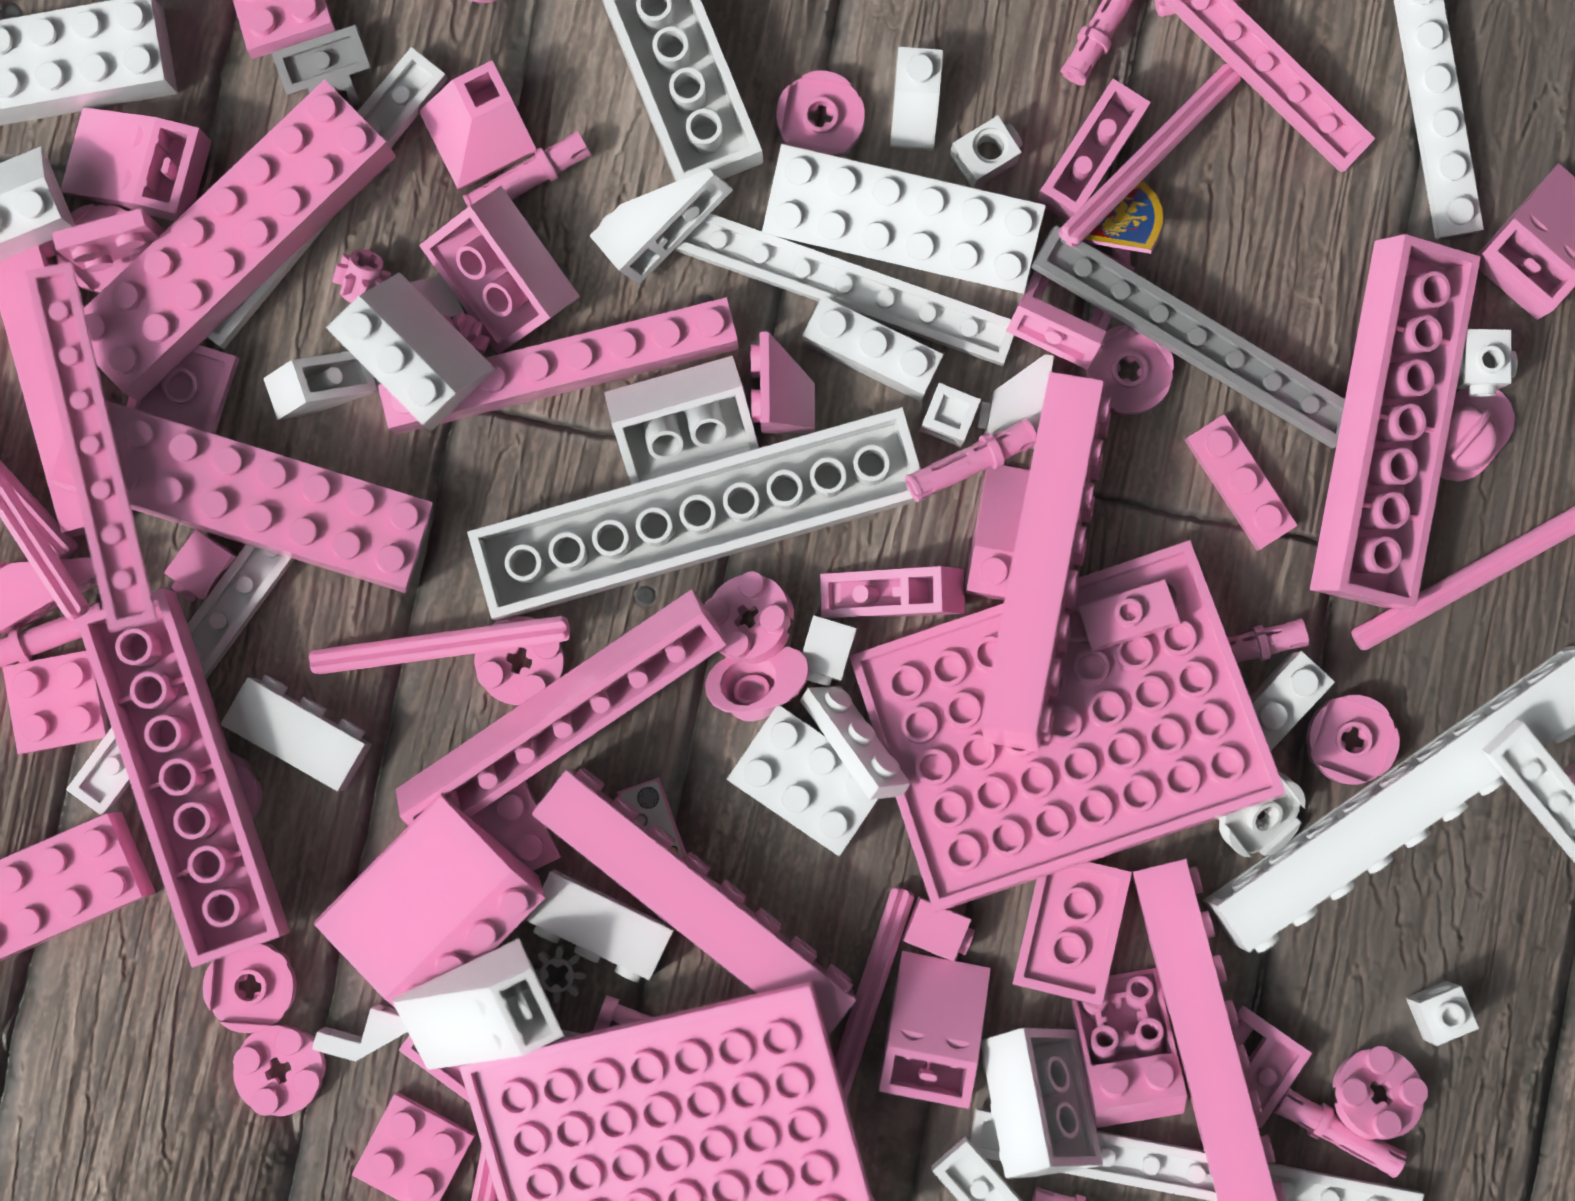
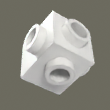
[1456,329,1518,397]

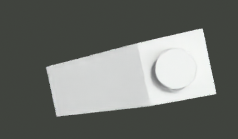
[590,169,733,284]

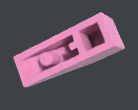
[964,465,1030,601]
[0,557,98,633]
[820,566,965,619]

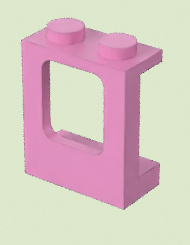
[1006,248,1135,369]

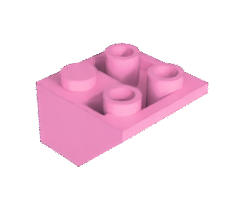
[419,60,537,191]
[751,332,815,434]

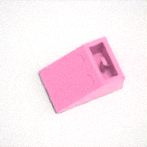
[61,108,212,222]
[1477,163,1575,320]
[877,951,991,1109]
[1071,968,1187,1128]

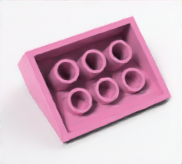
[314,794,545,1008]

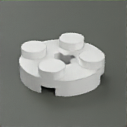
[1217,772,1305,857]

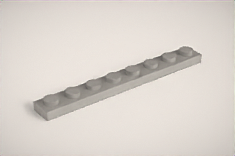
[1031,226,1345,449]

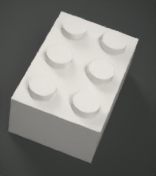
[727,705,878,856]

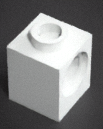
[950,115,1022,188]
[920,383,981,448]
[802,615,857,687]
[1406,981,1479,1046]

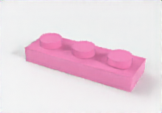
[1185,414,1298,551]

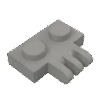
[271,25,372,107]

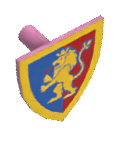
[1083,181,1164,265]

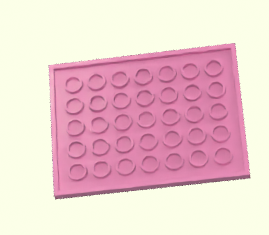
[849,540,1286,913]
[459,981,873,1201]

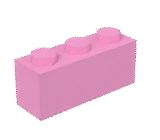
[1035,79,1151,222]

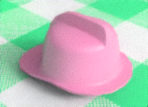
[1440,389,1515,481]
[705,647,809,722]

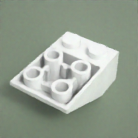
[392,939,564,1070]

